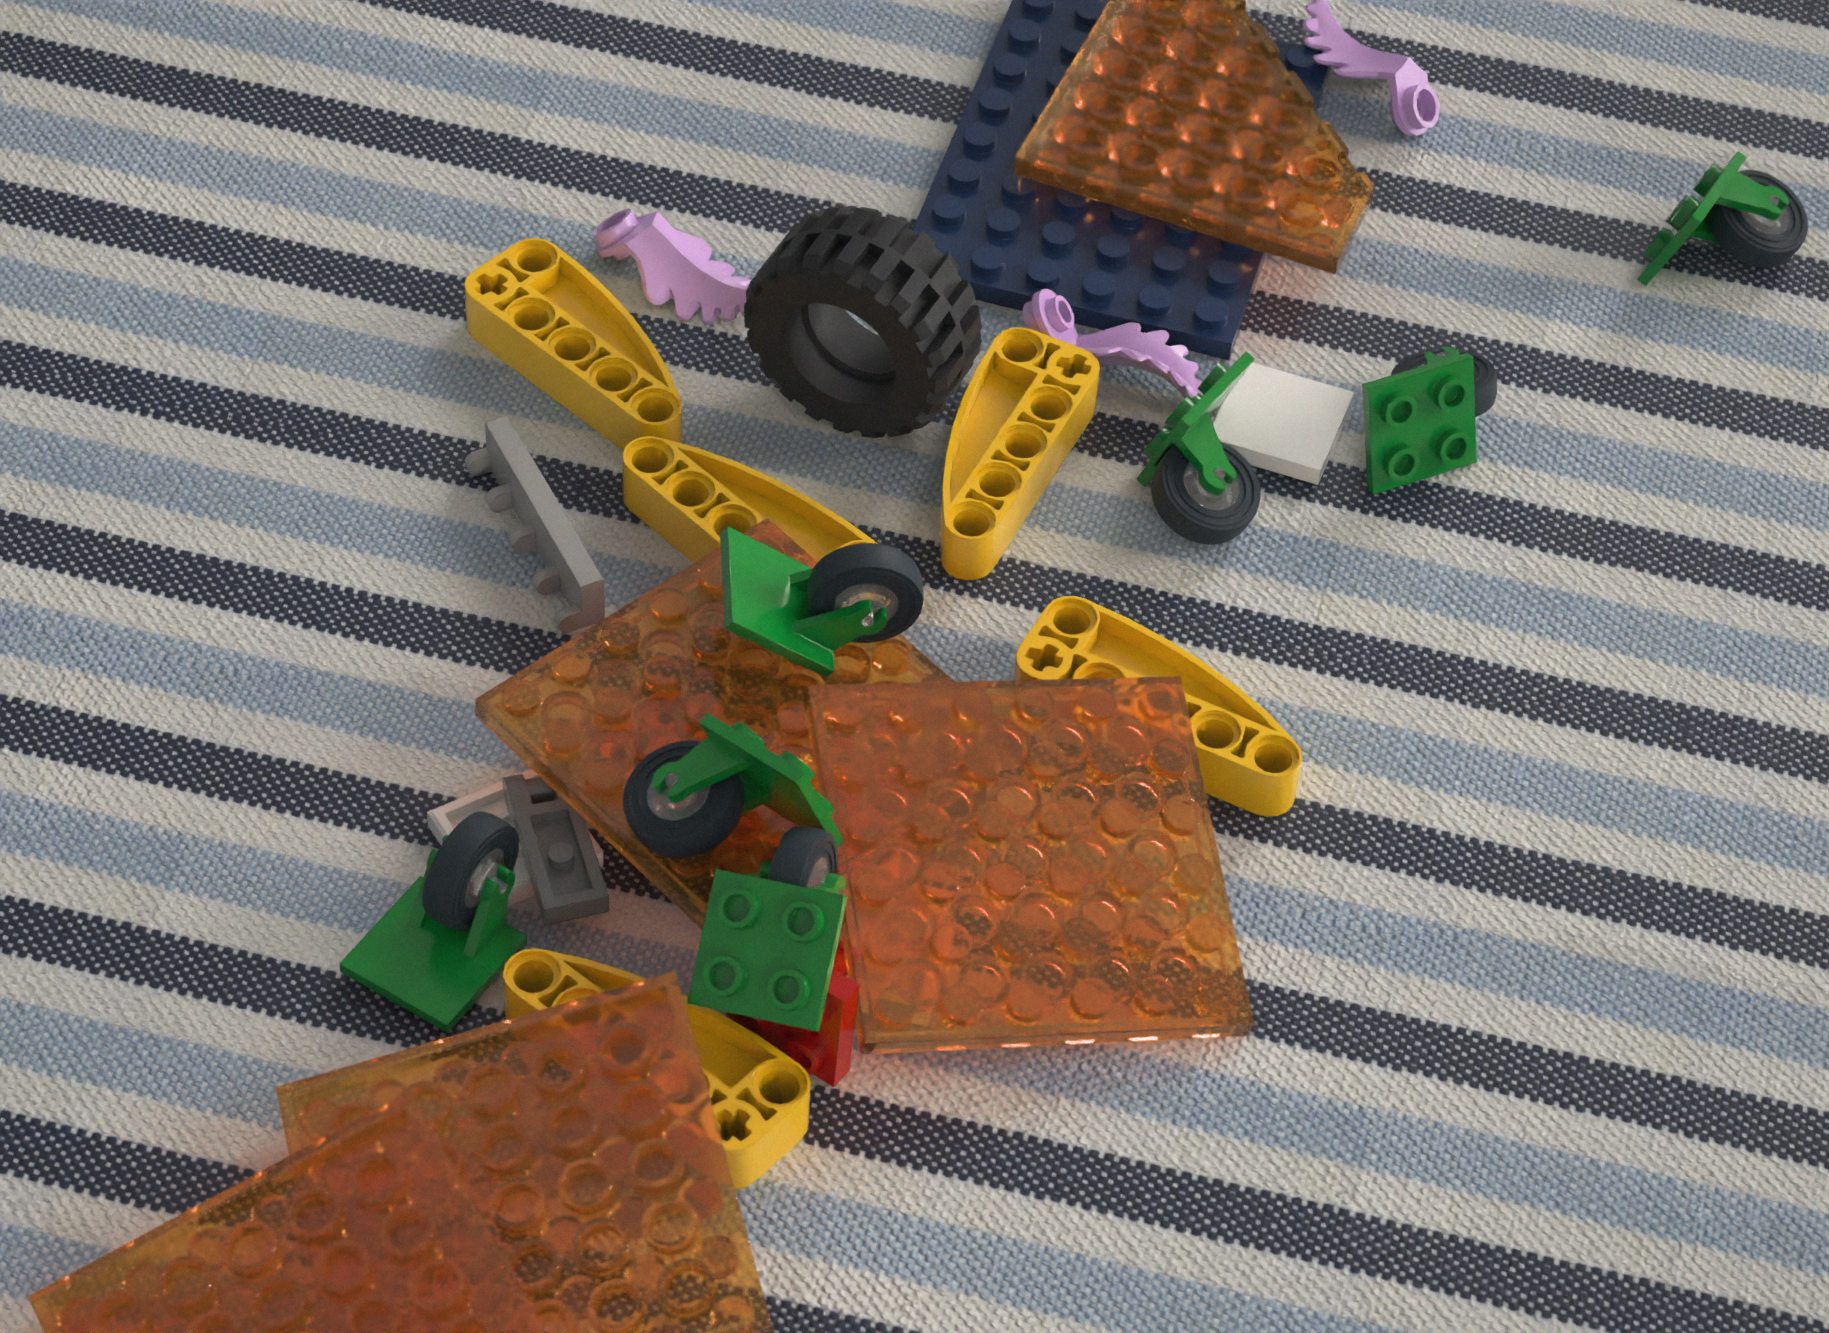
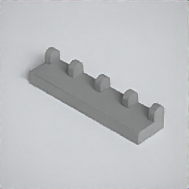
[464,415,605,633]

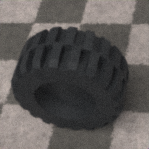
[744,206,982,438]

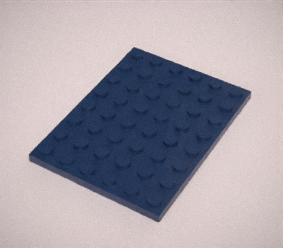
[912,0,1332,360]

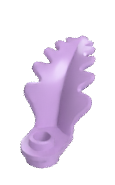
[1303,0,1439,136]
[592,209,751,325]
[1023,289,1202,398]

